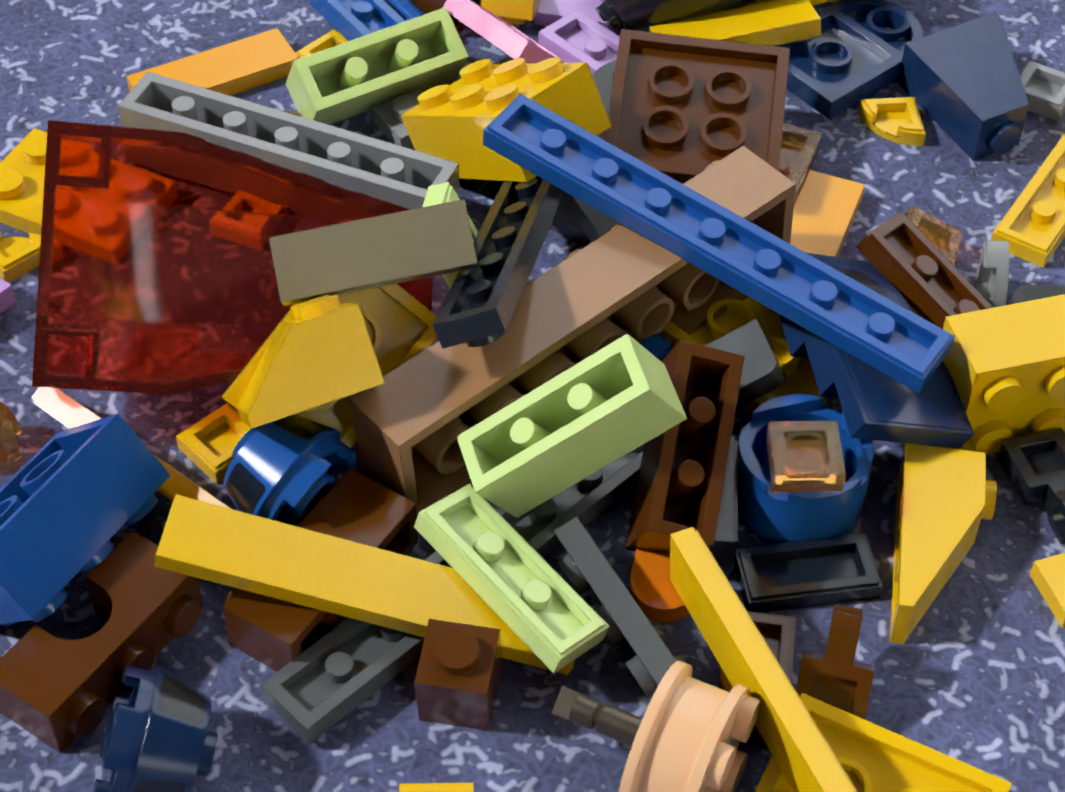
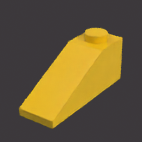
[890,443,997,644]

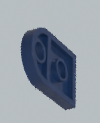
[776,0,923,119]

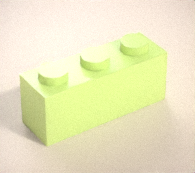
[286,7,469,125]
[456,333,687,518]

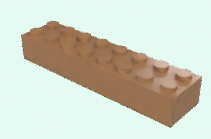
[349,146,796,516]

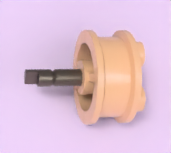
[551,660,762,792]

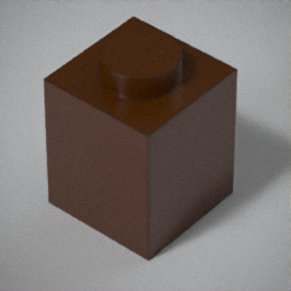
[414,619,502,731]

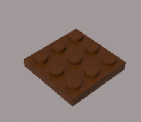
[605,29,790,184]

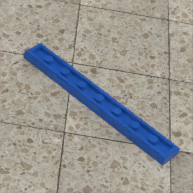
[483,94,956,394]

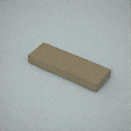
[269,199,478,306]

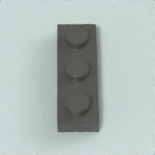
[554,516,676,699]

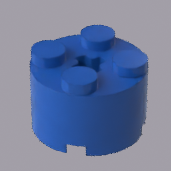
[736,394,874,544]

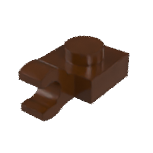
[796,604,875,720]

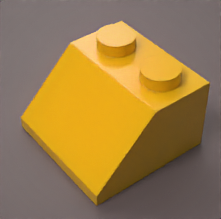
[237,294,385,429]

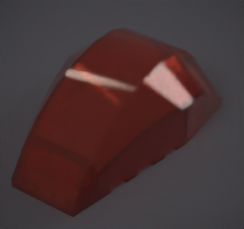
[32,120,434,394]

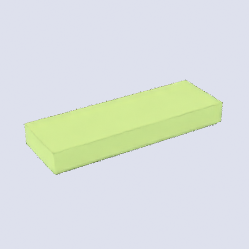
[414,483,610,673]

